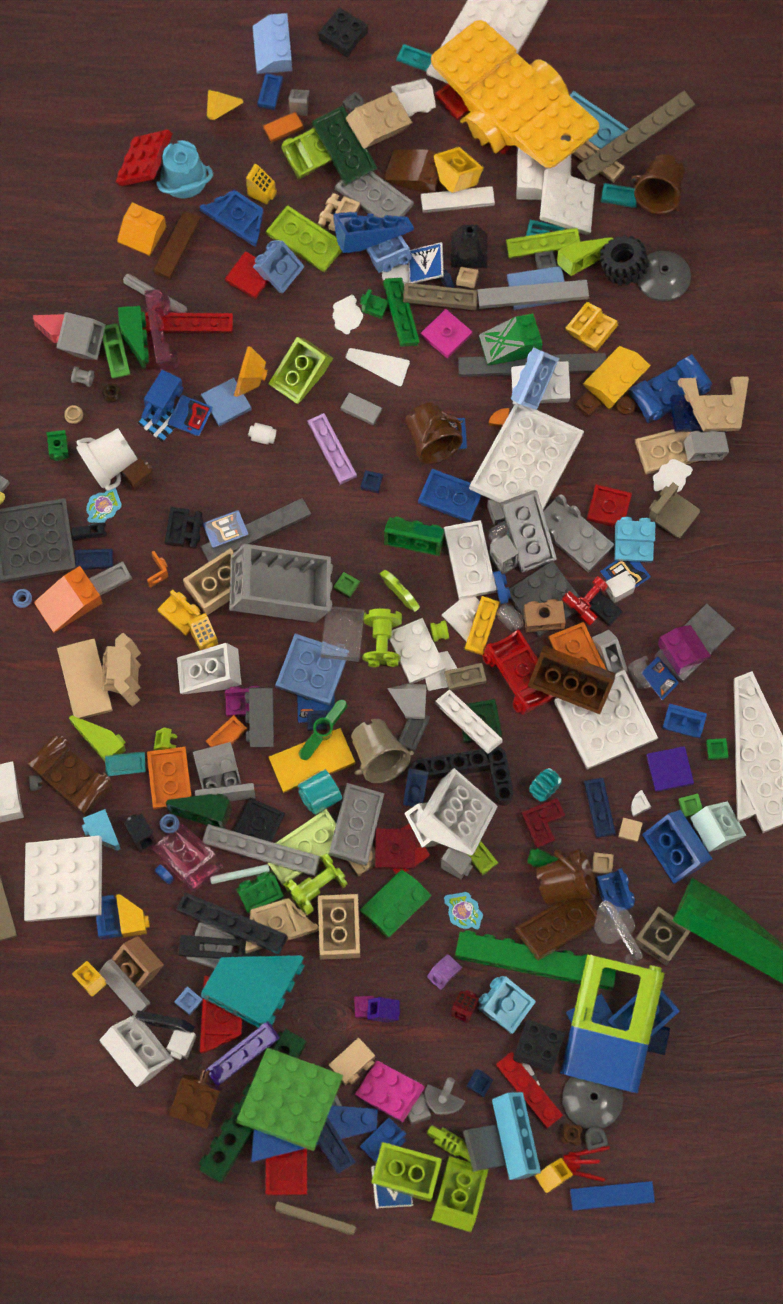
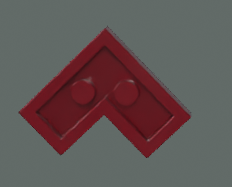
[521,798,565,848]

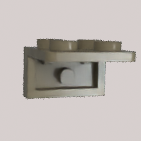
[649,482,700,538]

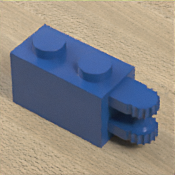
[142,370,183,425]

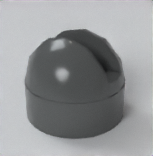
[29,775,43,791]

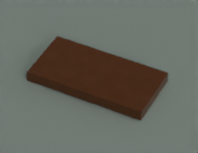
[515,898,603,961]

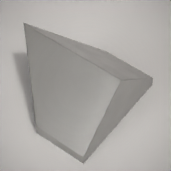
[387,684,426,719]

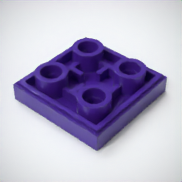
[646,746,694,792]

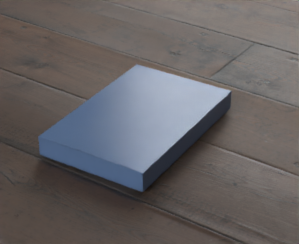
[507,266,567,310]

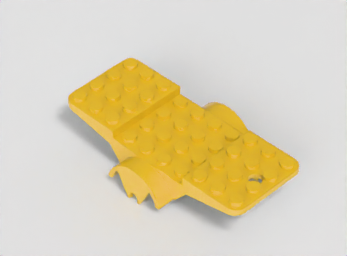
[431,20,599,168]

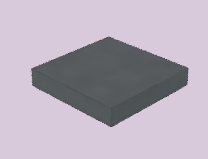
[463,1124,506,1172]

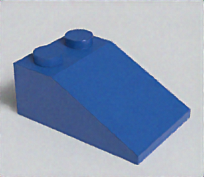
[607,989,681,1038]

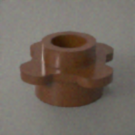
[561,1124,583,1146]

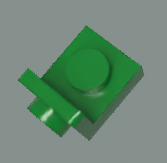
[360,289,389,319]

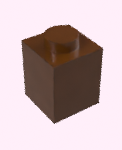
[122,458,153,492]

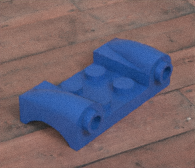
[628,354,712,423]

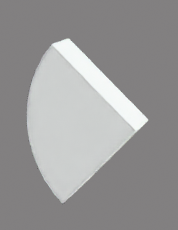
[631,790,651,817]

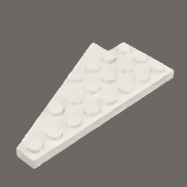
[734,671,783,833]

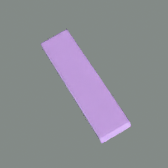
[307,413,357,485]

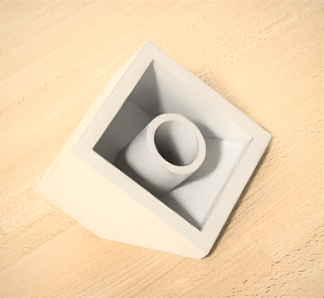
[391,79,436,116]

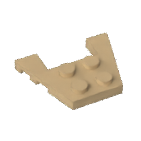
[678,376,749,432]

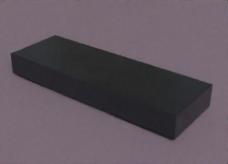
[135,1010,195,1033]

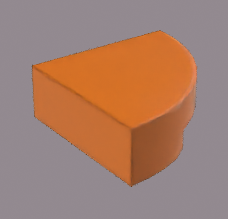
[488,408,509,427]

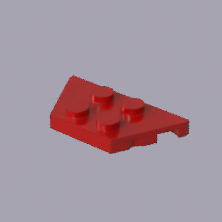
[200,976,242,1054]

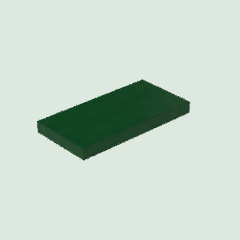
[311,105,378,186]

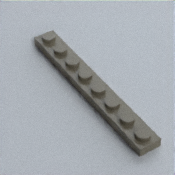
[577,91,695,181]

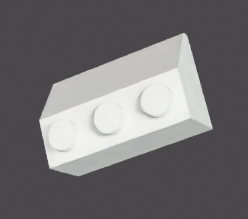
[100,1015,174,1087]

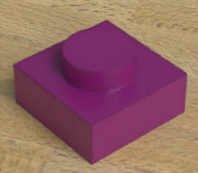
[354,996,374,1018]

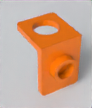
[147,551,169,587]

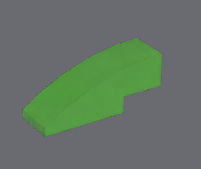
[103,323,130,379]

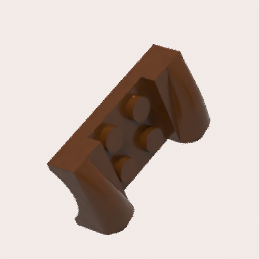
[28,735,113,817]

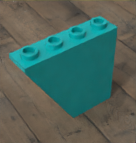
[201,955,305,1028]

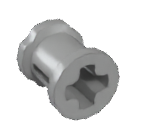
[71,367,94,387]

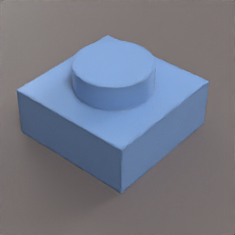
[174,987,203,1015]

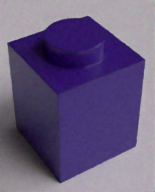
[367,997,400,1023]

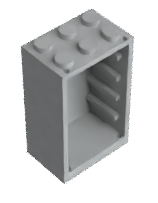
[229,544,333,623]

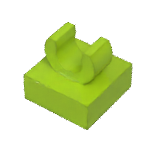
[154,727,177,750]

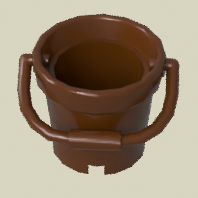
[630,154,685,214]
[405,402,463,464]
[536,849,597,905]

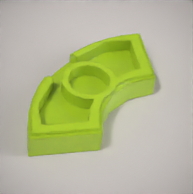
[380,570,420,612]

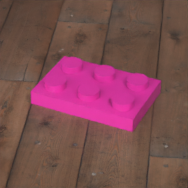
[355,1060,425,1122]

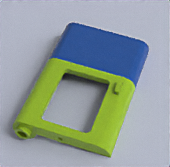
[560,954,665,1093]

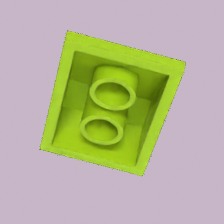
[268,337,333,404]
[371,1142,442,1202]
[431,1156,488,1232]

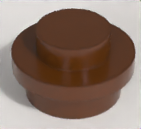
[617,397,635,415]

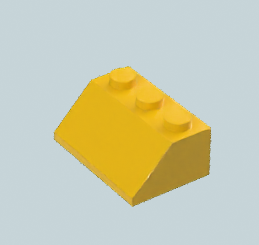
[583,346,651,410]

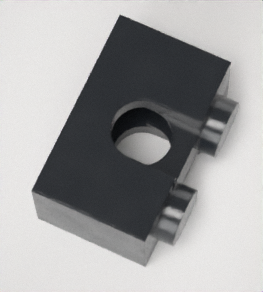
[124,813,157,852]

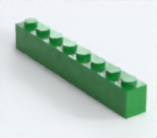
[455,930,616,991]

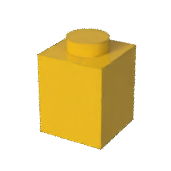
[535,1158,573,1193]

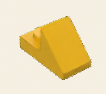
[72,961,106,996]

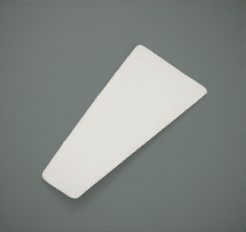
[346,348,410,386]

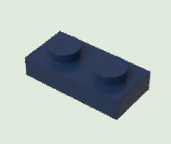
[403,768,428,807]

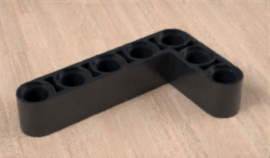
[412,747,513,806]

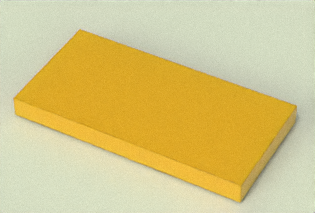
[269,728,355,793]

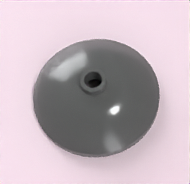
[637,251,691,302]
[562,1077,623,1129]

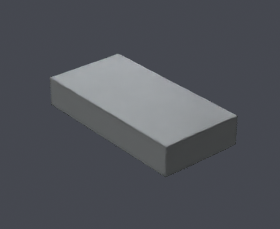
[341,393,382,426]
[89,562,132,595]

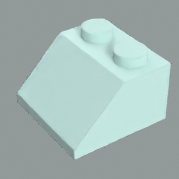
[690,801,746,852]

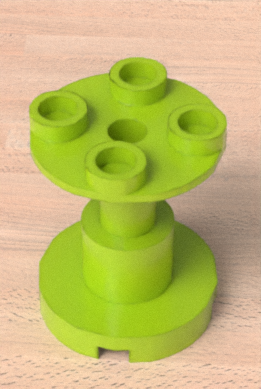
[362,609,402,667]
[284,853,347,915]

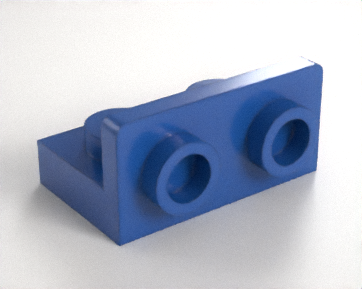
[360,1118,406,1163]

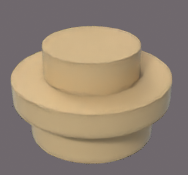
[64,406,83,424]

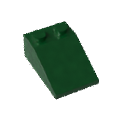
[166,793,232,829]

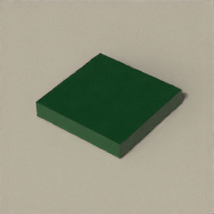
[461,699,502,743]

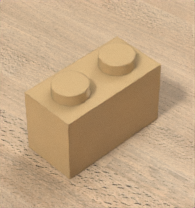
[329,1038,375,1086]

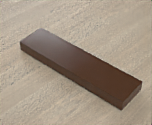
[153,211,201,279]

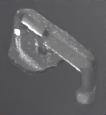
[594,900,643,965]

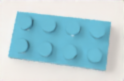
[570,91,629,149]

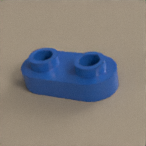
[493,571,511,604]

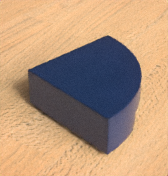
[440,268,454,288]

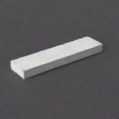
[421,186,495,213]
[435,689,502,754]

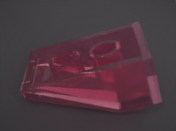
[152,823,223,892]

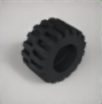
[600,235,649,286]

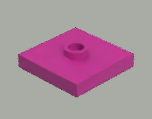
[421,309,473,359]

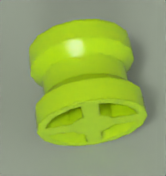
[430,620,449,642]

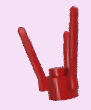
[564,1146,610,1182]

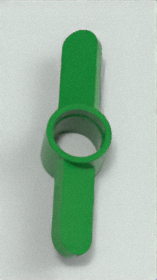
[299,700,347,760]

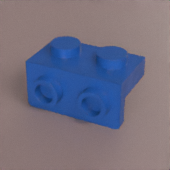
[595,868,635,916]

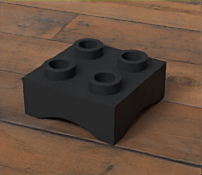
[319,7,368,58]
[513,1019,565,1074]

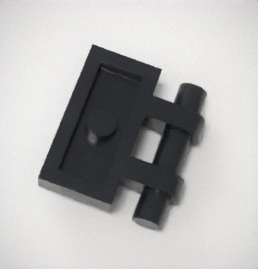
[164,507,203,549]

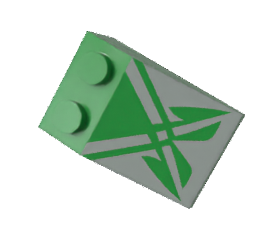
[479,314,542,366]

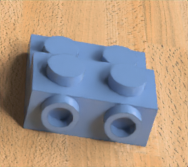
[366,235,412,273]
[253,240,305,293]

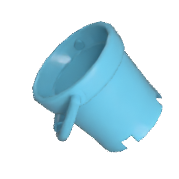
[157,140,213,199]

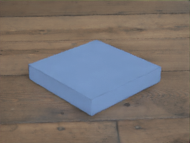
[201,378,252,426]

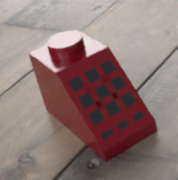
[451,990,479,1024]

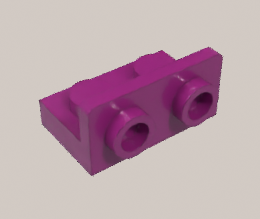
[225,686,259,717]

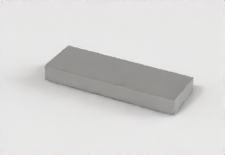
[195,783,256,801]
[98,959,150,1016]

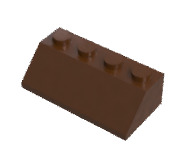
[528,645,616,715]

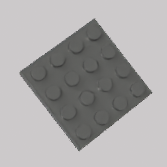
[0,498,76,583]

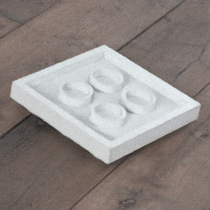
[540,168,595,235]

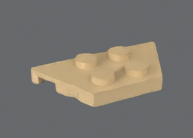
[245,898,319,953]

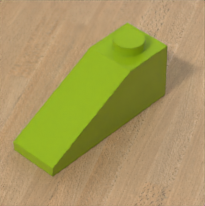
[557,237,614,276]
[69,716,126,761]

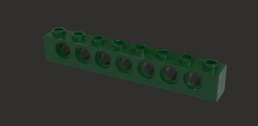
[199,1029,307,1184]

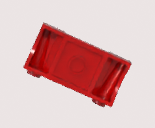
[483,629,556,715]

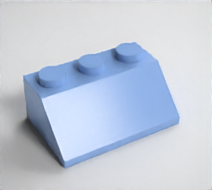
[253,13,292,74]
[511,347,559,410]

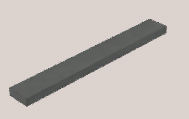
[458,353,606,377]

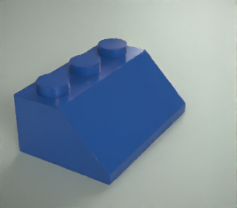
[642,810,712,884]

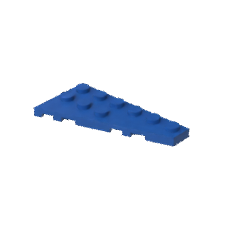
[251,1106,378,1162]

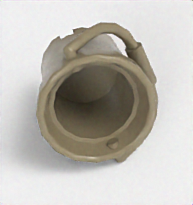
[351,719,414,783]

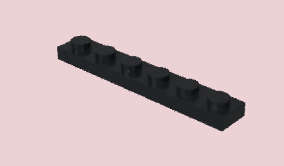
[176,892,288,954]

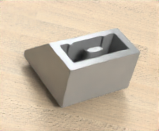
[56,312,106,360]
[193,742,241,789]

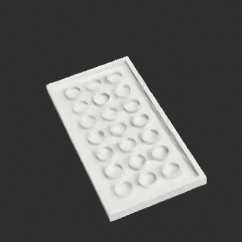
[427,0,548,83]

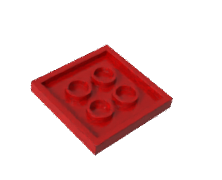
[116,129,173,186]

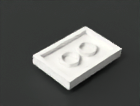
[389,618,446,684]

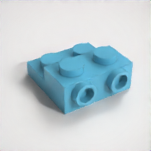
[615,517,655,562]
[478,976,536,1034]

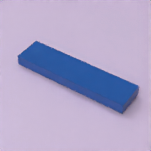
[570,1181,655,1211]

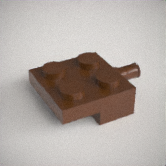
[169,1068,223,1129]

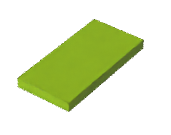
[266,205,342,272]

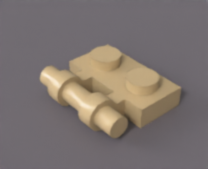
[317,193,360,232]

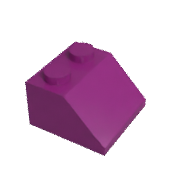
[658,625,711,676]

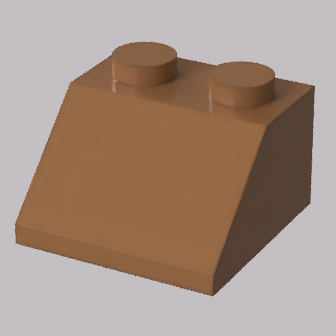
[112,936,164,990]

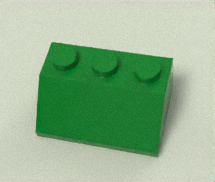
[384,517,445,556]
[359,869,432,939]

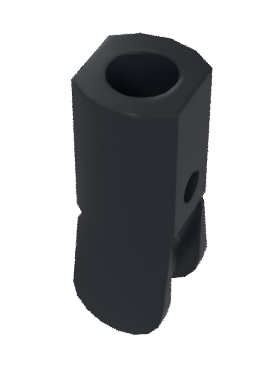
[72,522,107,541]

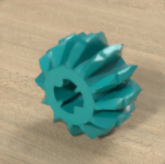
[529,768,562,802]

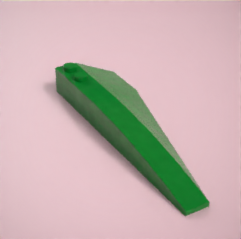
[672,878,783,983]

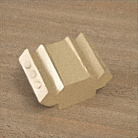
[102,633,141,707]

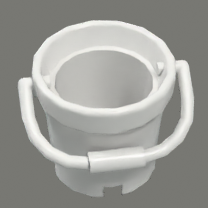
[77,428,138,491]

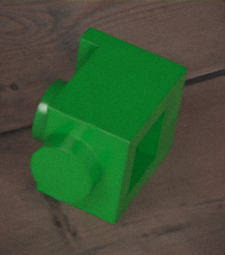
[47,430,69,461]

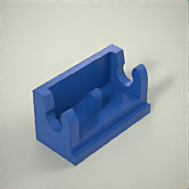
[662,703,707,739]
[96,895,122,940]

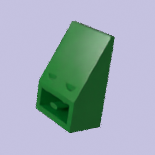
[118,306,149,370]

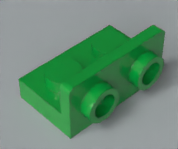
[236,871,284,913]

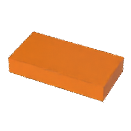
[263,112,303,143]
[206,715,247,747]

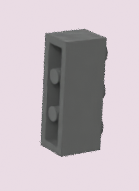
[245,687,274,747]

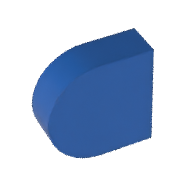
[155,865,174,885]

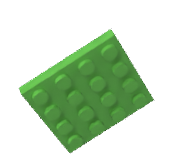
[237,1048,343,1151]

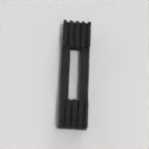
[179,935,260,959]

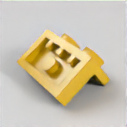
[157,590,201,635]

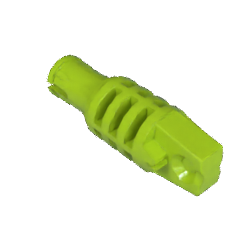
[427,1125,471,1162]

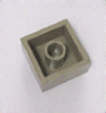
[634,907,691,966]

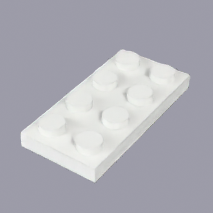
[444,520,496,599]

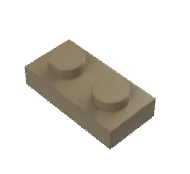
[444,663,487,691]

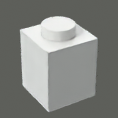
[606,571,636,603]
[167,1030,196,1060]

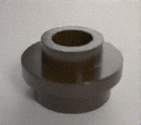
[102,384,121,402]

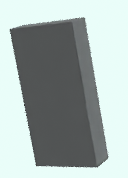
[398,715,430,753]

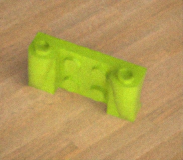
[281,128,332,179]

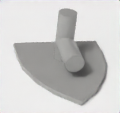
[424,1077,465,1114]

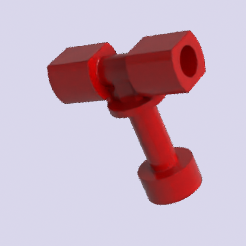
[561,576,609,626]

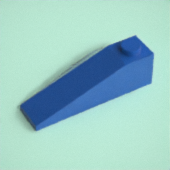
[333,212,414,253]

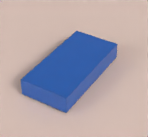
[257,73,283,110]

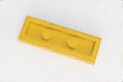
[464,596,500,656]

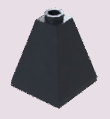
[451,225,487,268]

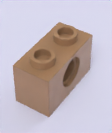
[523,599,566,633]

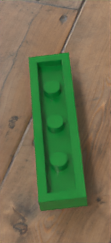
[383,277,420,347]

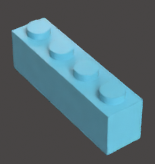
[492,1092,541,1180]

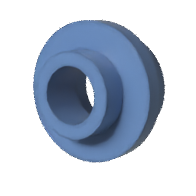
[13,589,32,608]
[160,814,180,834]

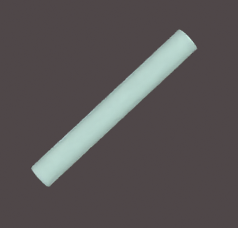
[210,864,270,884]

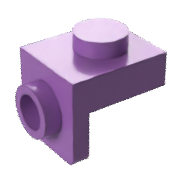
[427,954,462,990]

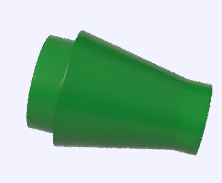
[527,848,558,867]

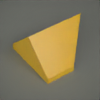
[207,90,244,120]

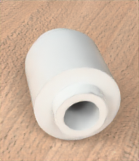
[248,423,277,445]

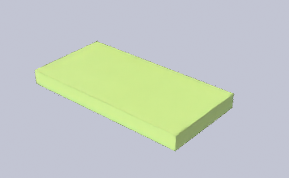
[268,809,336,886]

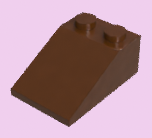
[383,149,440,193]

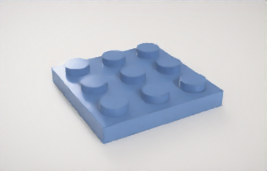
[275,634,349,706]

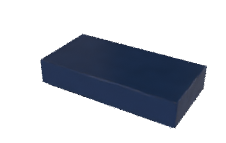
[75,549,113,570]

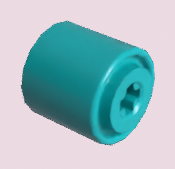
[298,769,342,815]

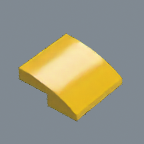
[565,302,618,351]

